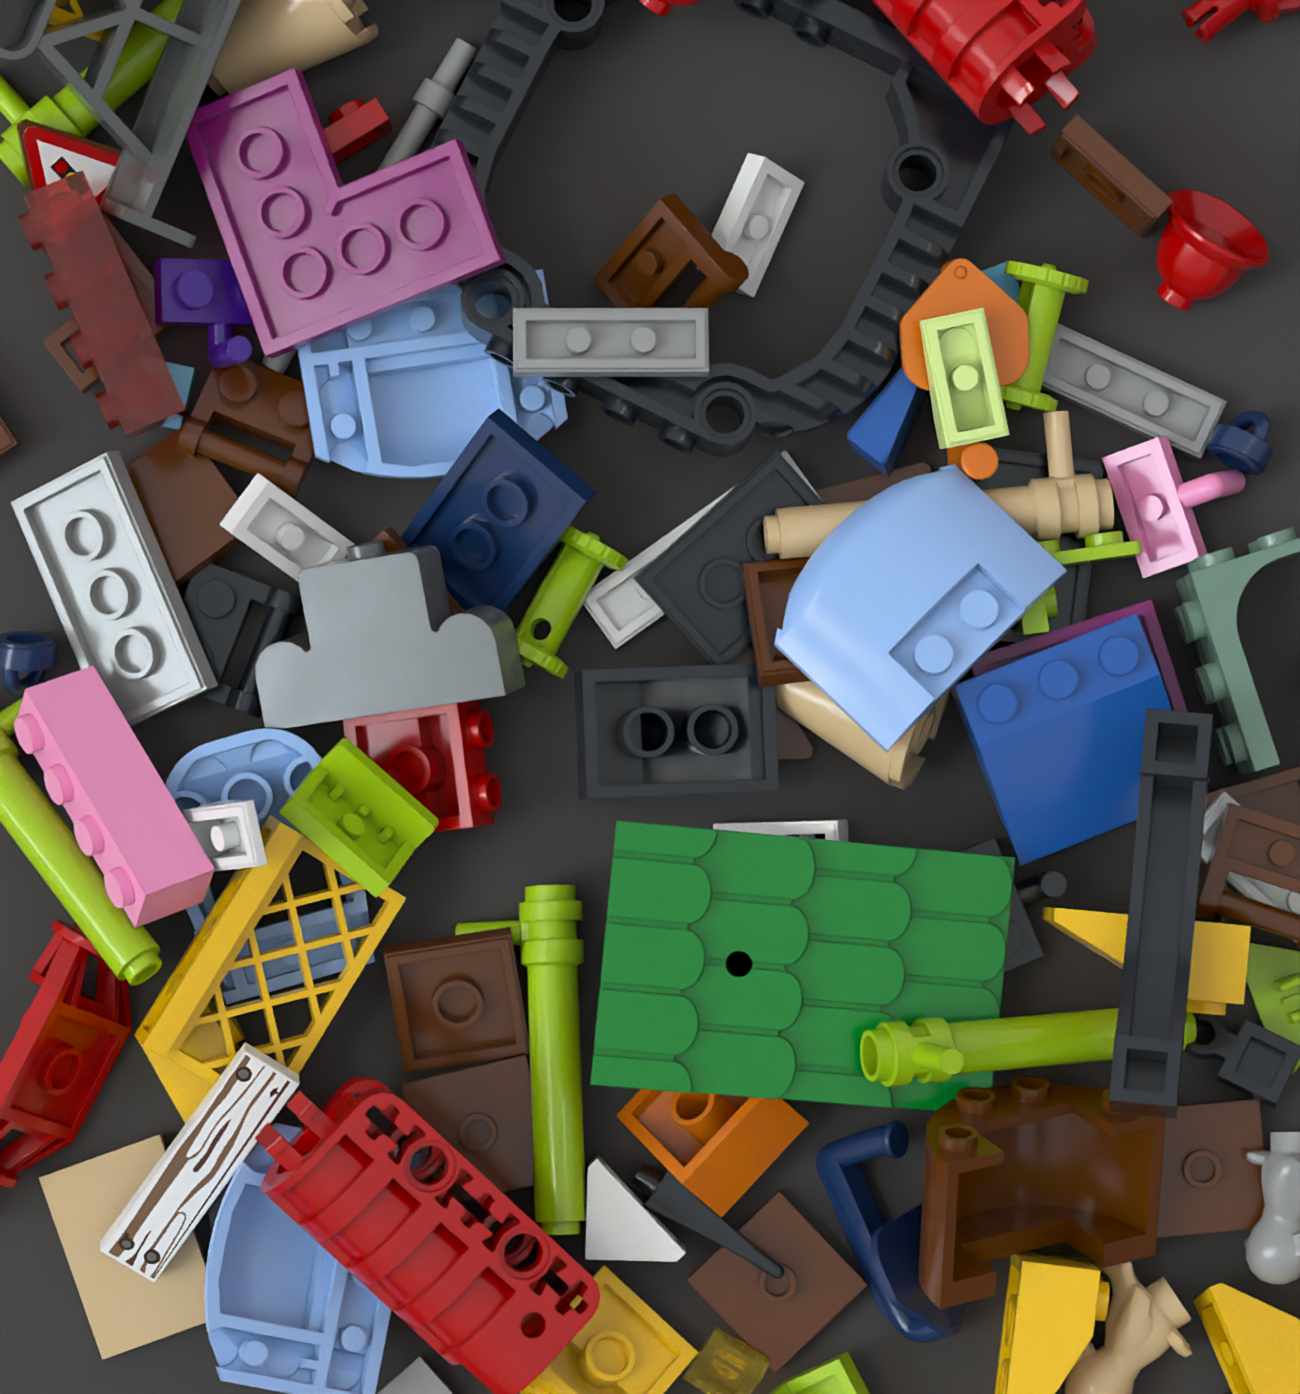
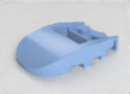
[165,728,375,1004]

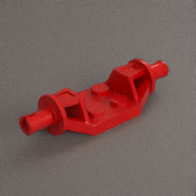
[0,919,133,1189]

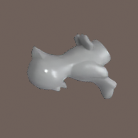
[1244,1132,1300,1284]

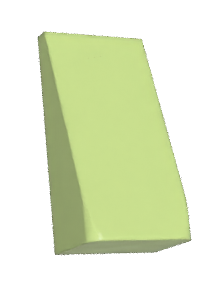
[919,308,1010,449]

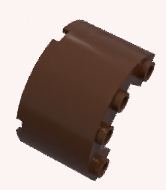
[918,1075,1166,1309]

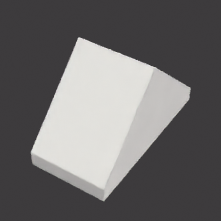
[585,1155,686,1262]

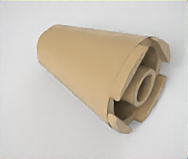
[207,0,379,97]
[775,681,950,790]

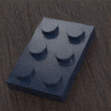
[401,408,597,613]

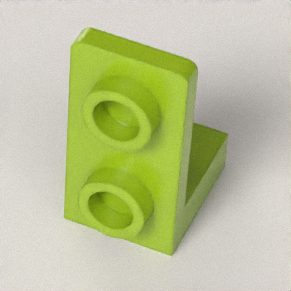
[1016,531,1142,637]

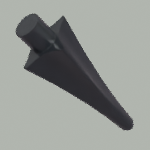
[631,1164,785,1279]

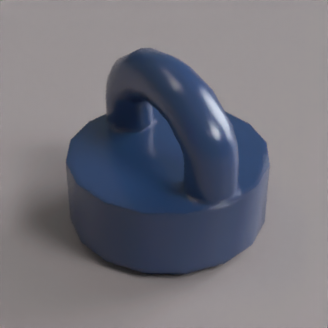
[1206,410,1274,475]
[0,631,57,695]

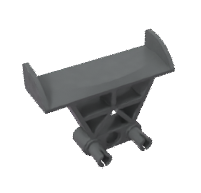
[0,0,241,248]

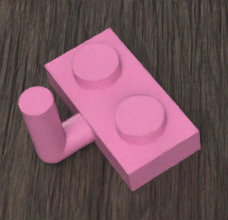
[1102,436,1245,578]

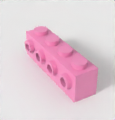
[14,665,215,928]

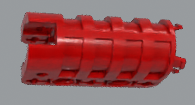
[872,0,1097,136]
[255,1075,600,1394]

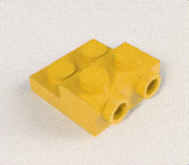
[520,1265,699,1394]

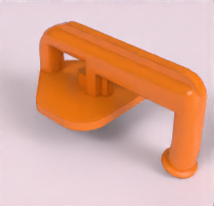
[899,258,1030,481]

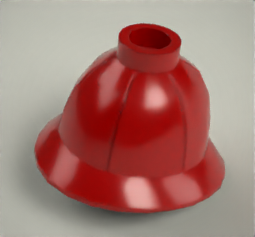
[1156,189,1270,311]

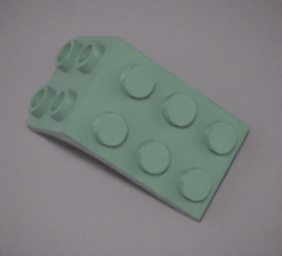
[1174,527,1300,775]

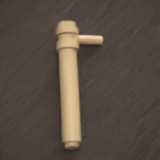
[763,411,1114,559]

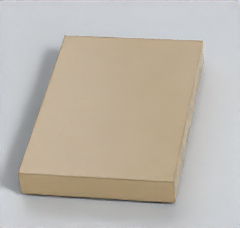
[39,1133,207,1360]

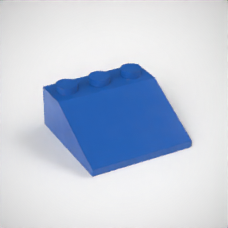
[950,614,1172,866]

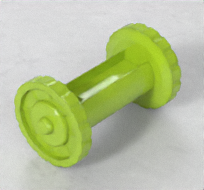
[1000,260,1089,412]
[516,527,628,679]

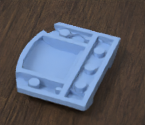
[297,269,568,479]
[774,464,1067,753]
[204,1123,422,1394]

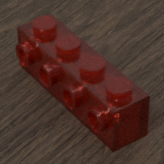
[18,170,188,439]

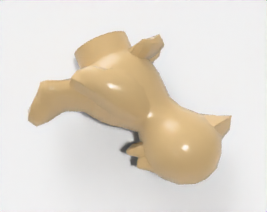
[1065,1261,1192,1394]

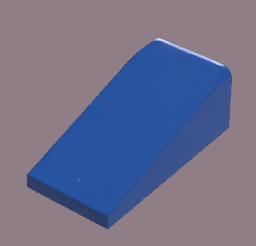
[847,367,927,478]

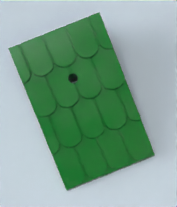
[590,820,1016,1111]

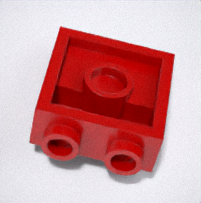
[342,700,502,832]

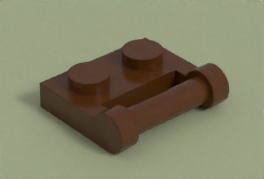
[593,193,749,313]
[176,360,315,499]
[1196,803,1300,948]

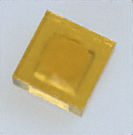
[682,1327,771,1394]

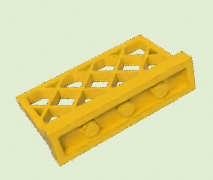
[134,815,406,1085]

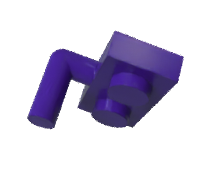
[154,258,255,369]

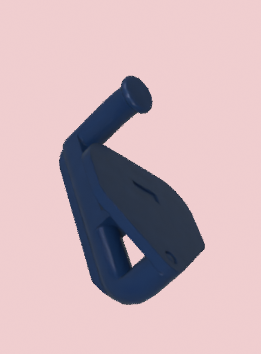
[816,1120,964,1343]

